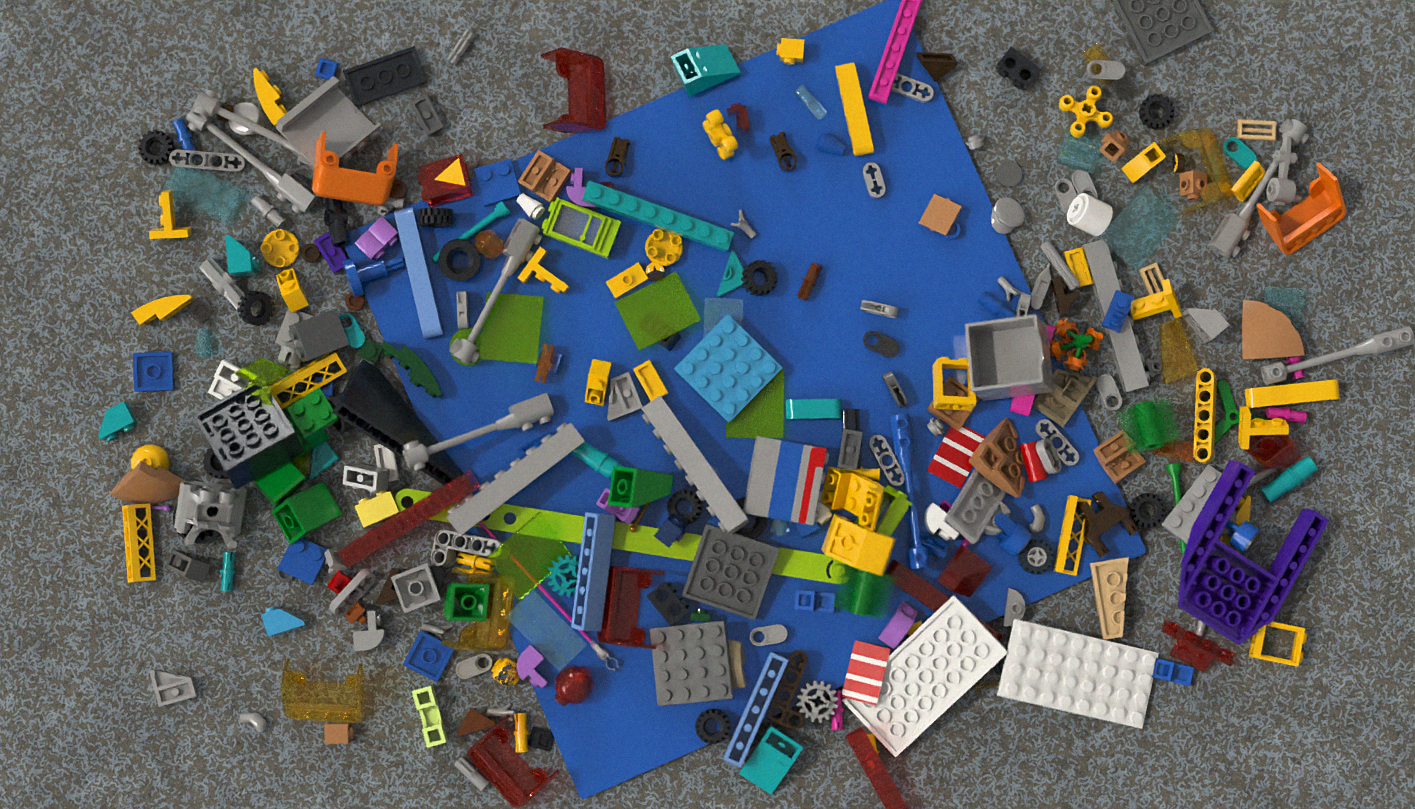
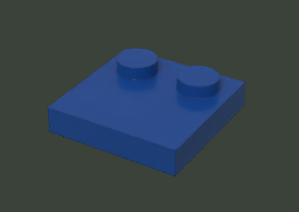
[474,158,521,206]
[133,352,173,392]
[277,538,327,586]
[402,630,455,682]

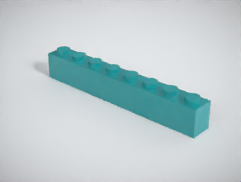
[581,181,734,252]

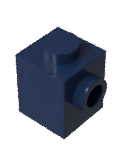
[654,514,687,548]

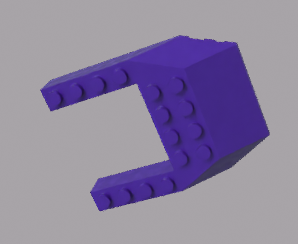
[1177,460,1329,645]

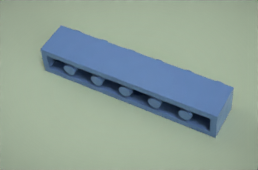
[571,512,615,631]
[723,652,788,768]

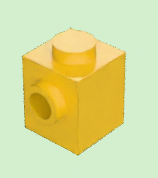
[776,38,804,65]

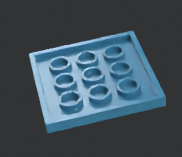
[674,314,783,423]

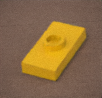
[1231,161,1266,202]
[1063,247,1093,288]
[606,262,648,299]
[633,360,668,401]

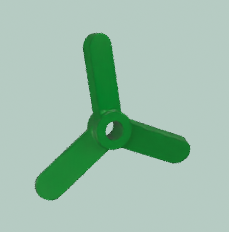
[1205,380,1269,445]

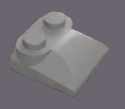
[391,563,441,613]

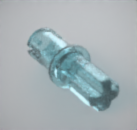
[794,85,827,120]

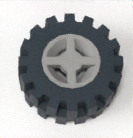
[1018,540,1054,574]

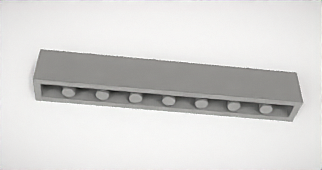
[1082,239,1150,393]
[641,395,749,536]
[446,422,584,536]

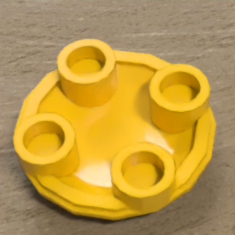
[260,229,300,267]
[645,229,683,266]

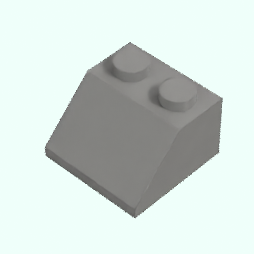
[1182,308,1229,343]

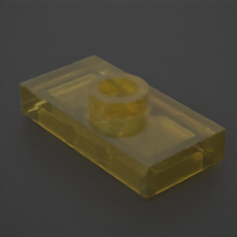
[1081,43,1111,86]

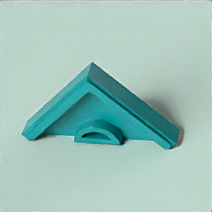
[717,250,744,298]
[309,440,340,480]

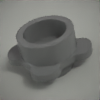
[1145,357,1166,377]

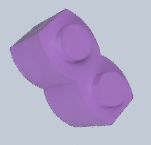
[355,217,399,261]

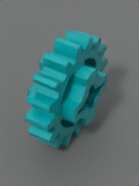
[546,554,579,597]

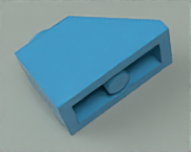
[261,606,308,637]

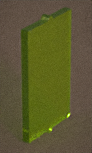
[236,357,289,388]

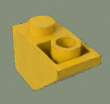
[1121,142,1166,184]
[276,268,309,313]
[585,359,611,406]

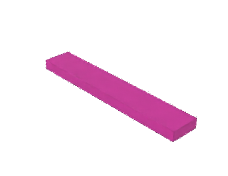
[868,0,922,104]

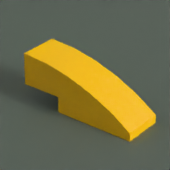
[131,295,195,327]

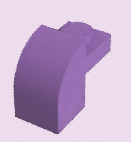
[566,168,597,209]
[596,488,640,525]
[878,602,919,649]
[517,644,548,688]

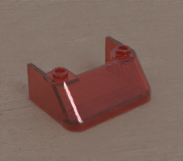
[541,47,606,133]
[597,566,664,649]
[468,714,560,809]

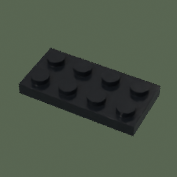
[343,46,427,107]

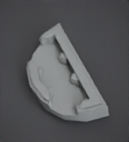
[1003,588,1025,626]

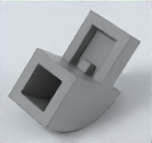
[353,610,386,651]

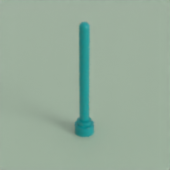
[432,201,511,263]

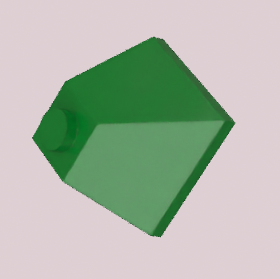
[443,582,490,621]

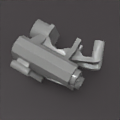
[174,481,248,549]

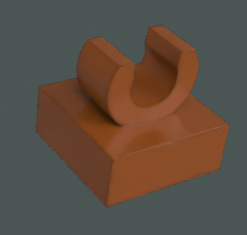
[344,601,368,625]

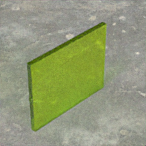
[614,272,701,351]
[479,292,544,364]
[726,369,784,439]
[487,512,572,600]

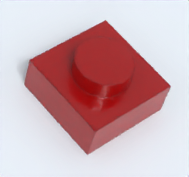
[327,571,353,594]

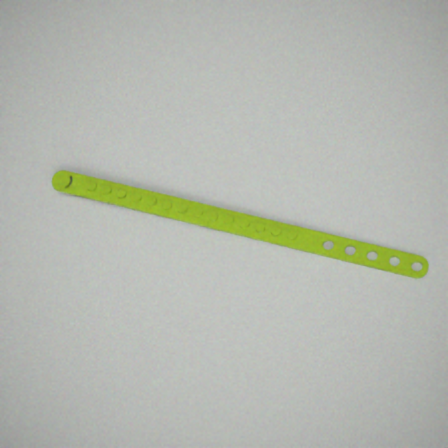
[394,489,852,584]

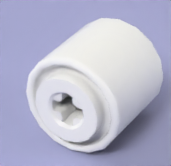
[1067,193,1113,236]

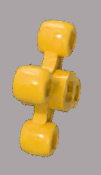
[1059,85,1113,138]
[702,109,738,160]

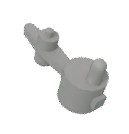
[1266,136,1302,206]

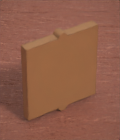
[919,194,962,237]

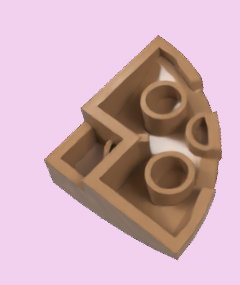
[1242,300,1305,359]
[969,417,1025,498]
[110,461,185,504]

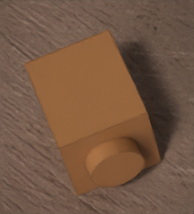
[325,723,354,744]

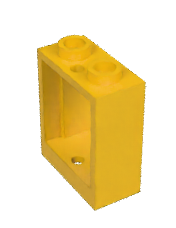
[932,357,976,411]
[1248,622,1307,667]

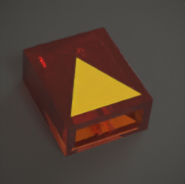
[417,154,474,207]

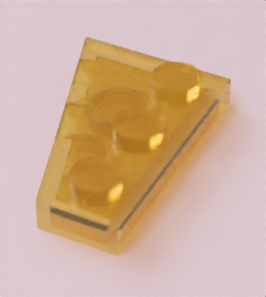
[1159,318,1199,385]

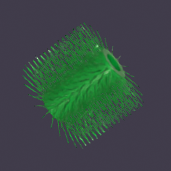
[1115,395,1182,455]
[831,564,896,620]

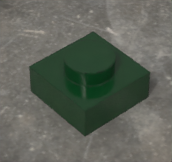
[358,339,383,365]
[691,609,711,622]

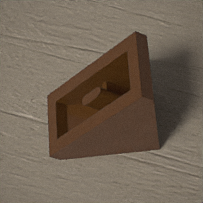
[457,708,497,736]

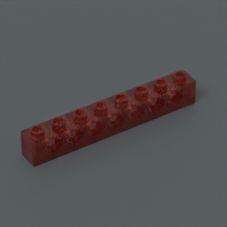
[337,470,480,568]

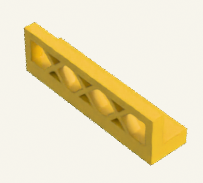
[269,350,347,410]
[1053,495,1091,576]
[122,503,156,583]

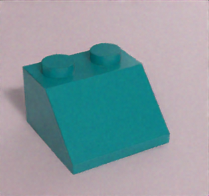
[225,235,261,278]

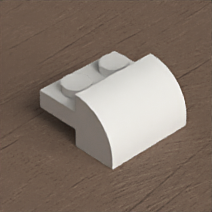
[208,359,258,400]
[924,503,959,540]

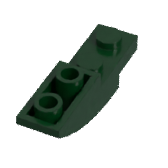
[380,341,443,398]

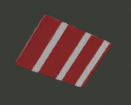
[927,425,985,488]
[841,640,890,706]

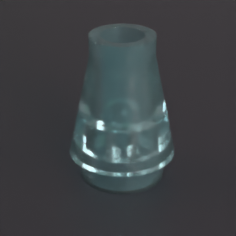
[193,328,213,358]

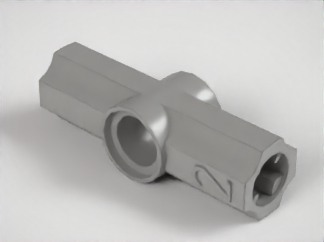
[199,257,245,309]

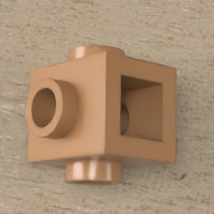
[1099,129,1130,162]
[1180,170,1207,201]

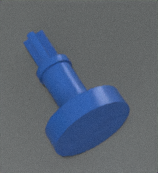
[342,256,405,298]

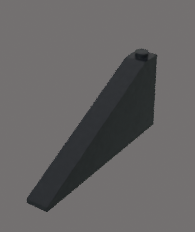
[332,359,472,497]

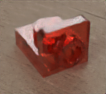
[727,104,750,132]

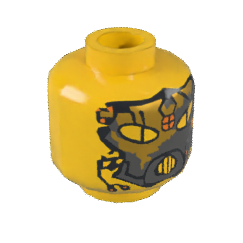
[491,658,520,686]

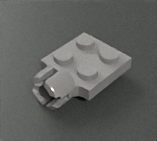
[275,308,313,368]

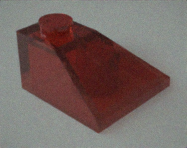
[1244,435,1301,469]
[936,544,993,598]

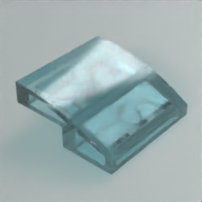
[1056,126,1103,174]
[1262,286,1303,330]

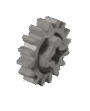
[796,681,839,723]

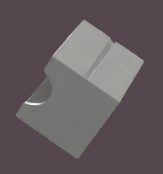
[965,314,1054,401]

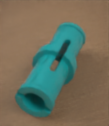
[220,552,236,591]

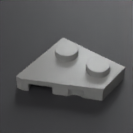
[607,372,642,421]
[149,670,198,707]

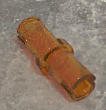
[534,343,555,384]

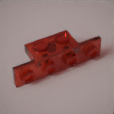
[1161,620,1234,672]

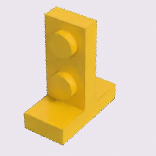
[149,190,191,239]
[518,247,569,294]
[1130,279,1182,320]
[1238,406,1289,449]

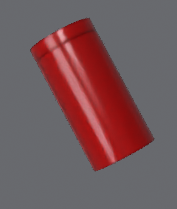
[1020,441,1048,483]

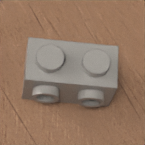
[343,463,390,493]

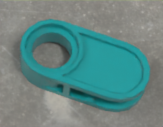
[1223,137,1257,170]
[339,313,366,349]

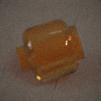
[475,230,504,258]

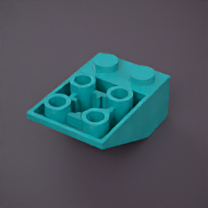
[671,44,741,97]
[739,725,803,795]

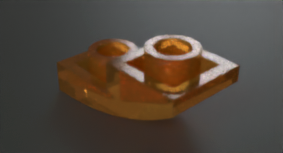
[1152,436,1194,463]

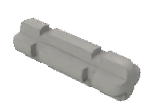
[447,30,475,65]

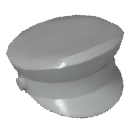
[228,102,265,135]
[991,197,1024,234]

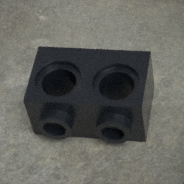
[995,47,1041,91]
[646,581,689,626]

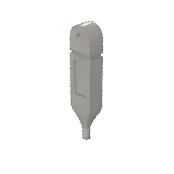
[1029,263,1051,311]

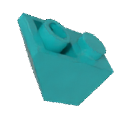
[98,401,138,442]

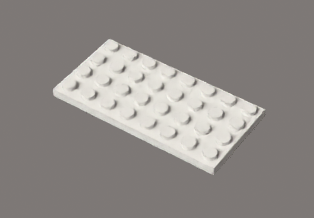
[842,595,1008,757]
[997,619,1159,729]

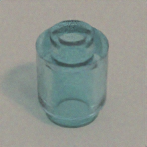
[770,518,790,536]

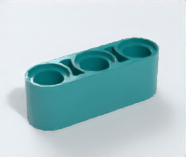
[786,399,842,420]

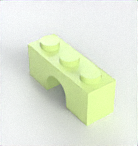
[412,685,448,748]

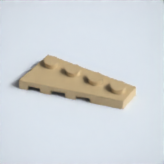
[1090,557,1129,640]

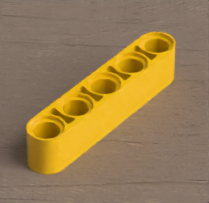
[835,62,874,156]
[1193,368,1217,464]
[1244,379,1340,409]

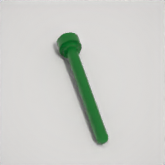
[1166,463,1187,555]

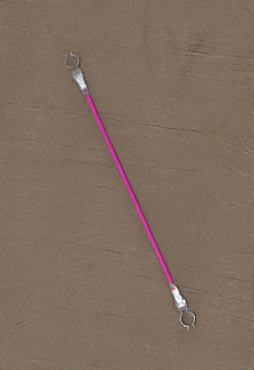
[446,486,619,671]

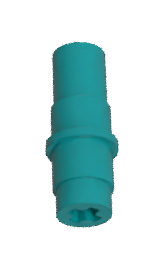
[570,442,623,479]
[1260,456,1318,503]

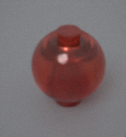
[554,665,593,706]

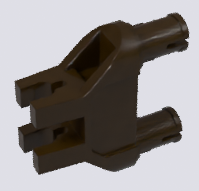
[1077,491,1140,558]

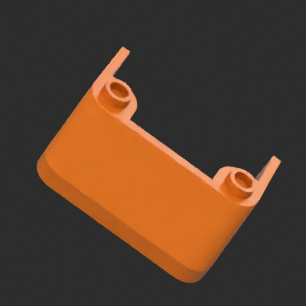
[312,131,398,206]
[1256,163,1346,255]

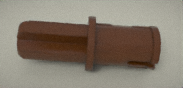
[797,263,822,301]

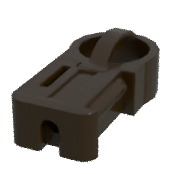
[769,131,798,172]
[605,137,630,177]

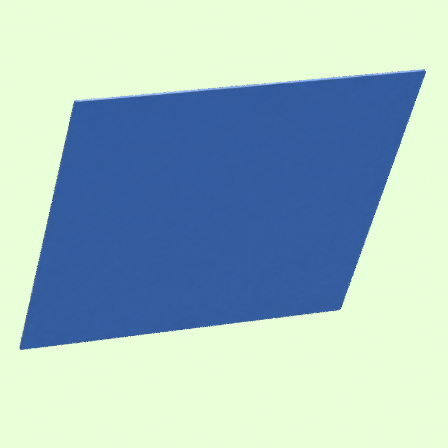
[344,0,1146,799]

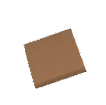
[517,150,573,203]
[926,376,980,431]
[1093,430,1146,484]

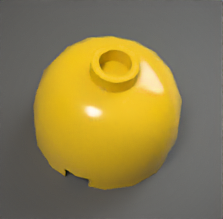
[131,444,170,471]

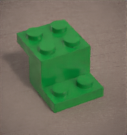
[287,387,340,458]

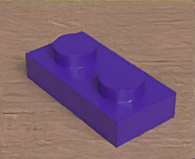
[314,231,347,274]

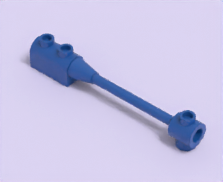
[889,414,930,570]

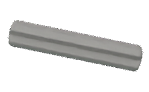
[1041,241,1080,290]

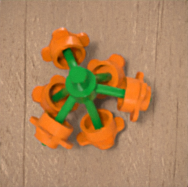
[1050,318,1104,372]

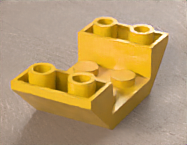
[821,467,884,531]
[821,513,896,576]

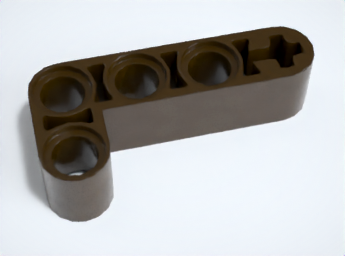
[768,650,808,730]

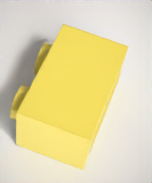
[355,489,399,528]

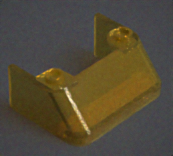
[1157,127,1234,215]
[442,568,516,651]
[280,659,365,723]

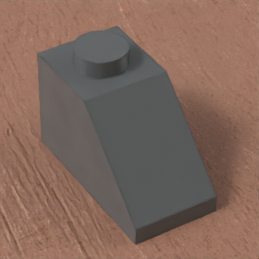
[165,549,210,583]

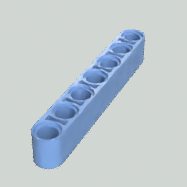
[394,207,443,339]

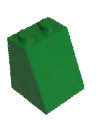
[252,461,305,508]
[608,466,673,508]
[271,481,342,545]

